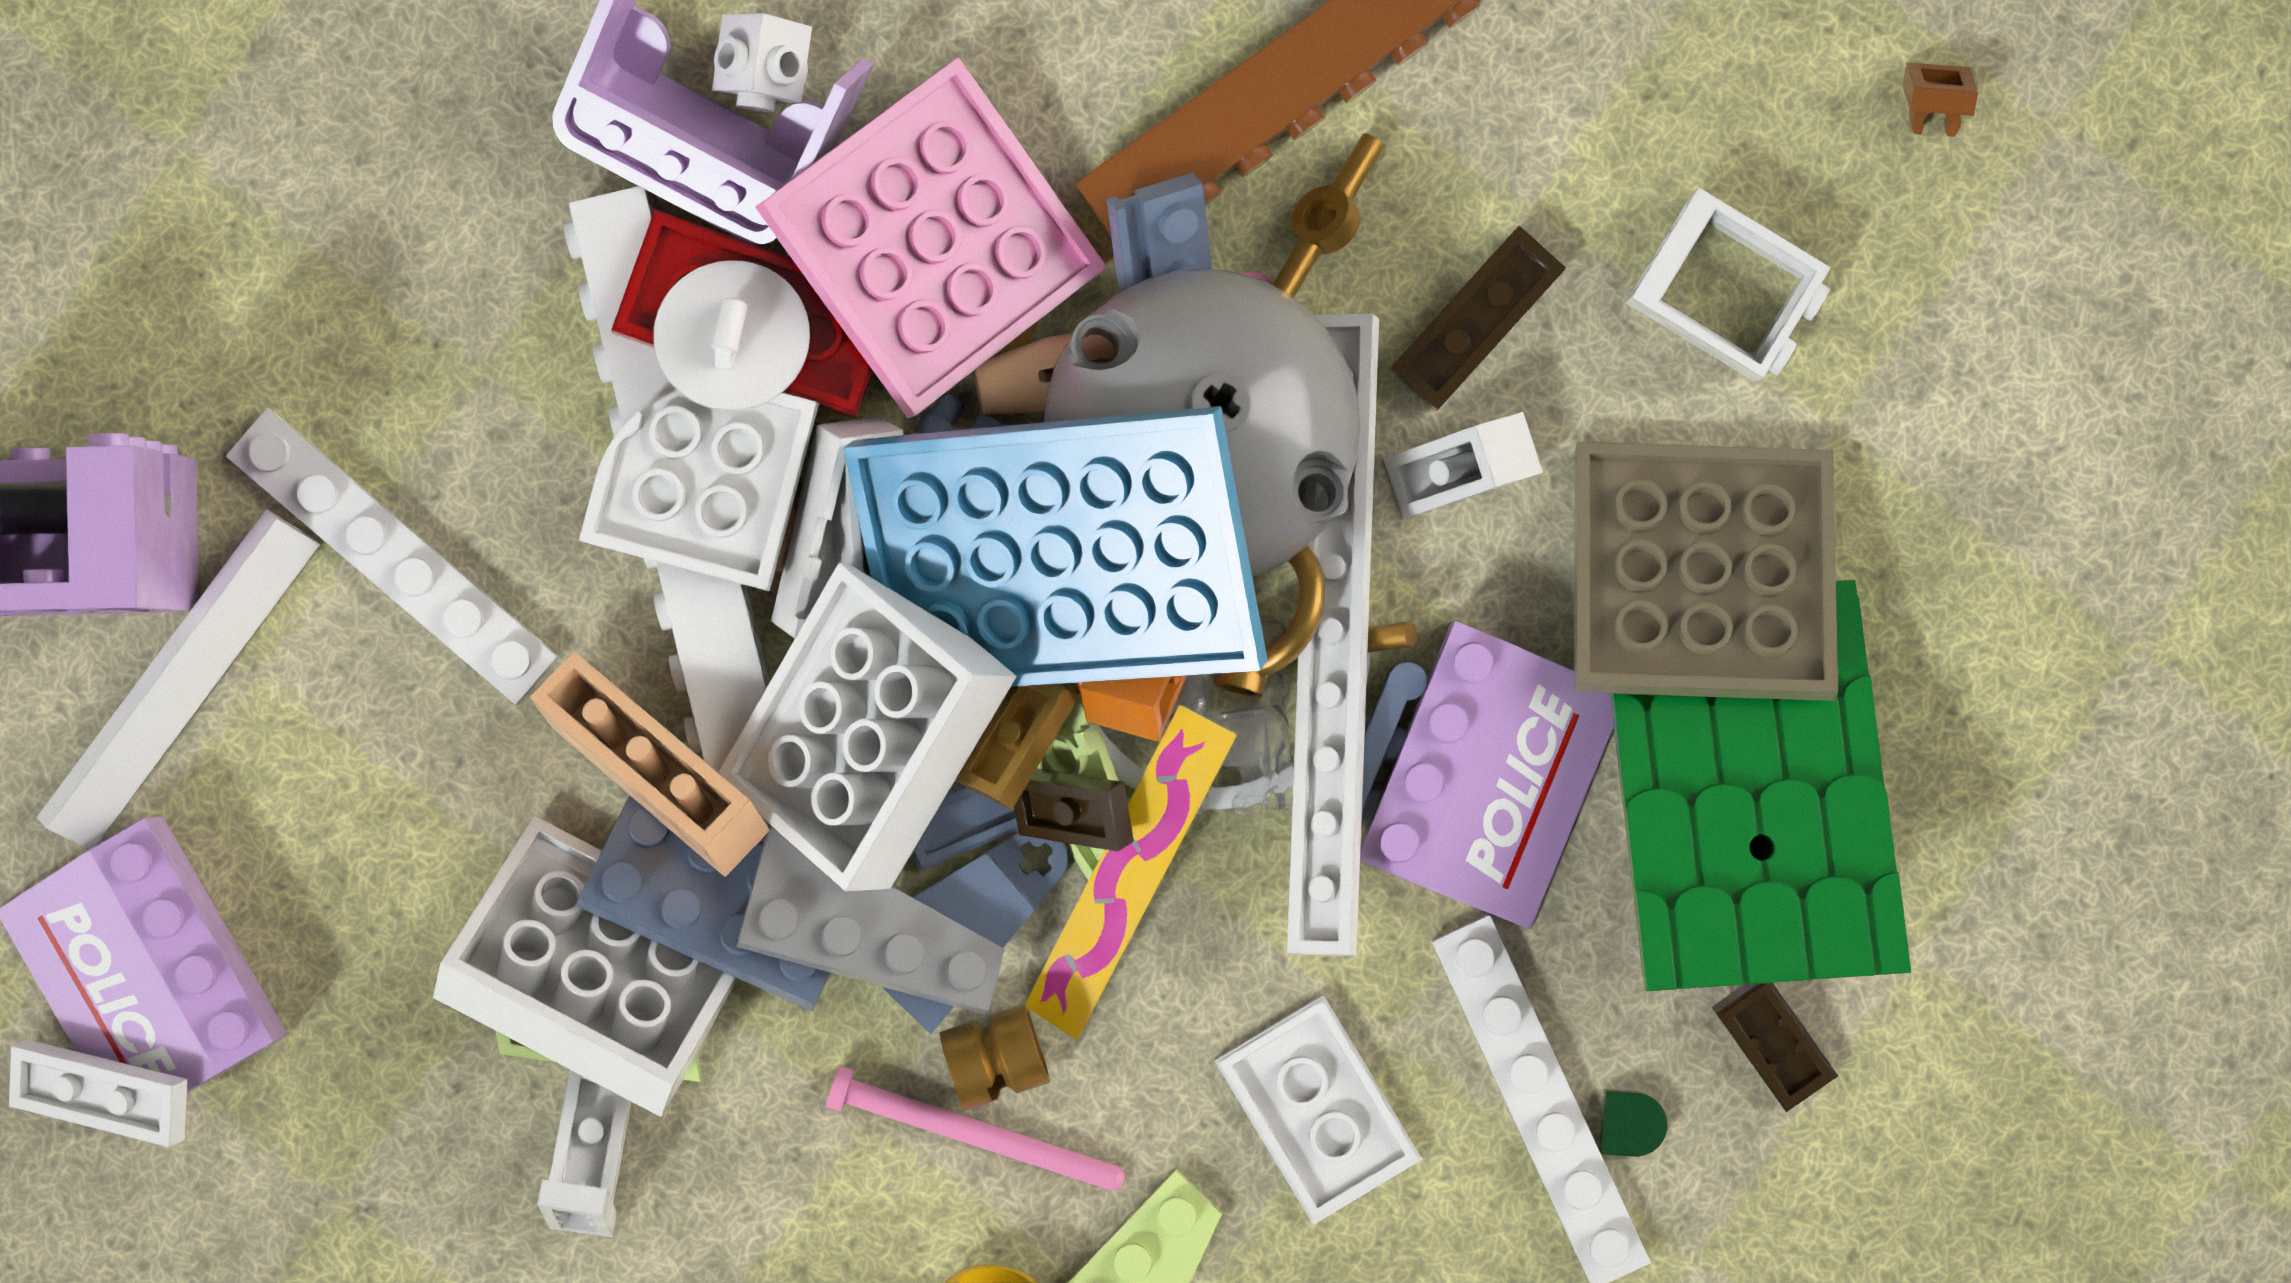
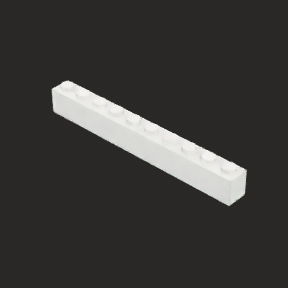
[563,186,770,772]

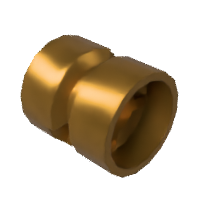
[939,1004,1050,1110]

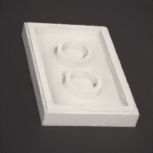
[1214,994,1422,1225]

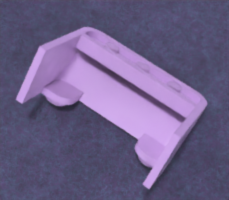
[553,0,874,244]

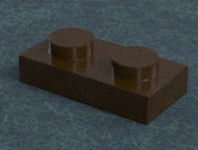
[1014,769,1134,852]

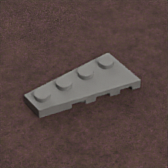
[736,824,1004,1015]

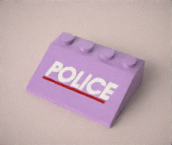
[1360,621,1614,929]
[0,815,288,1094]

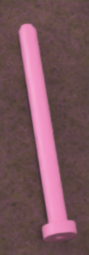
[825,1065,1125,1191]

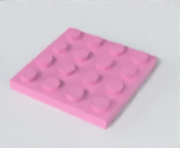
[755,57,1107,418]

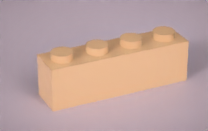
[530,651,770,877]

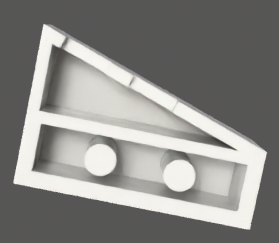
[771,417,903,638]

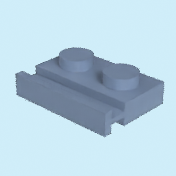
[1106,172,1212,293]

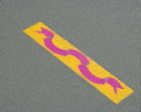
[1025,704,1237,1040]

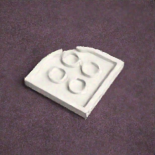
[579,389,819,591]

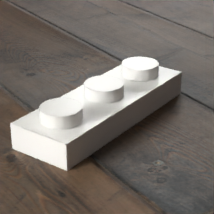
[9,1039,187,1147]

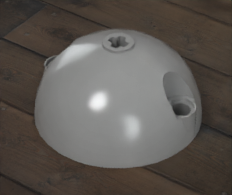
[1044,268,1360,577]

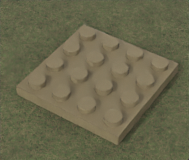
[1574,442,1838,701]

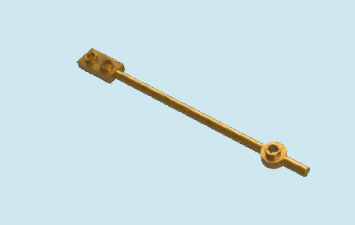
[956,133,1385,810]

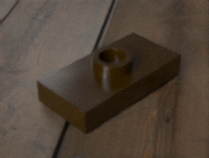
[1711,983,1838,1112]

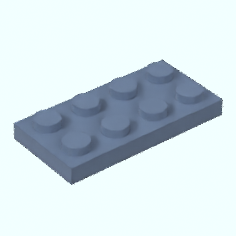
[577,795,830,1012]

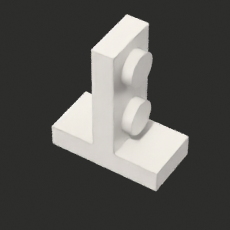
[537,1070,632,1238]

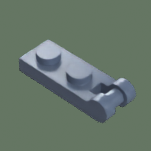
[1361,662,1427,824]

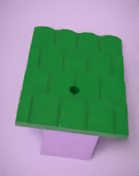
[1610,580,1912,992]

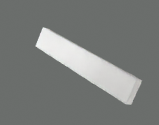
[36,509,320,849]

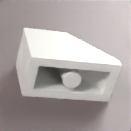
[1383,412,1543,519]

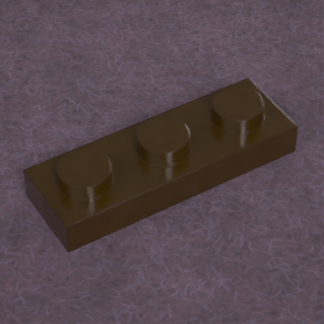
[1389,225,1566,412]

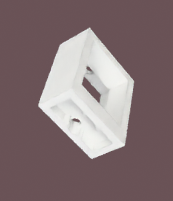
[1625,188,1831,382]

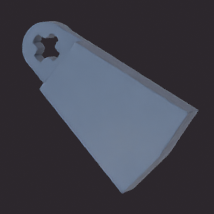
[883,832,1069,1034]

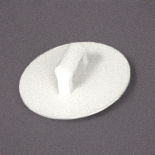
[654,261,810,411]

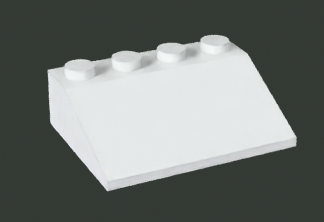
[718,562,1017,891]
[433,816,738,1117]

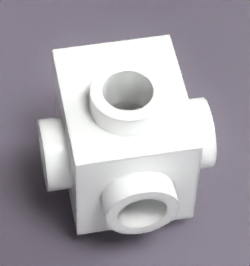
[712,13,812,113]

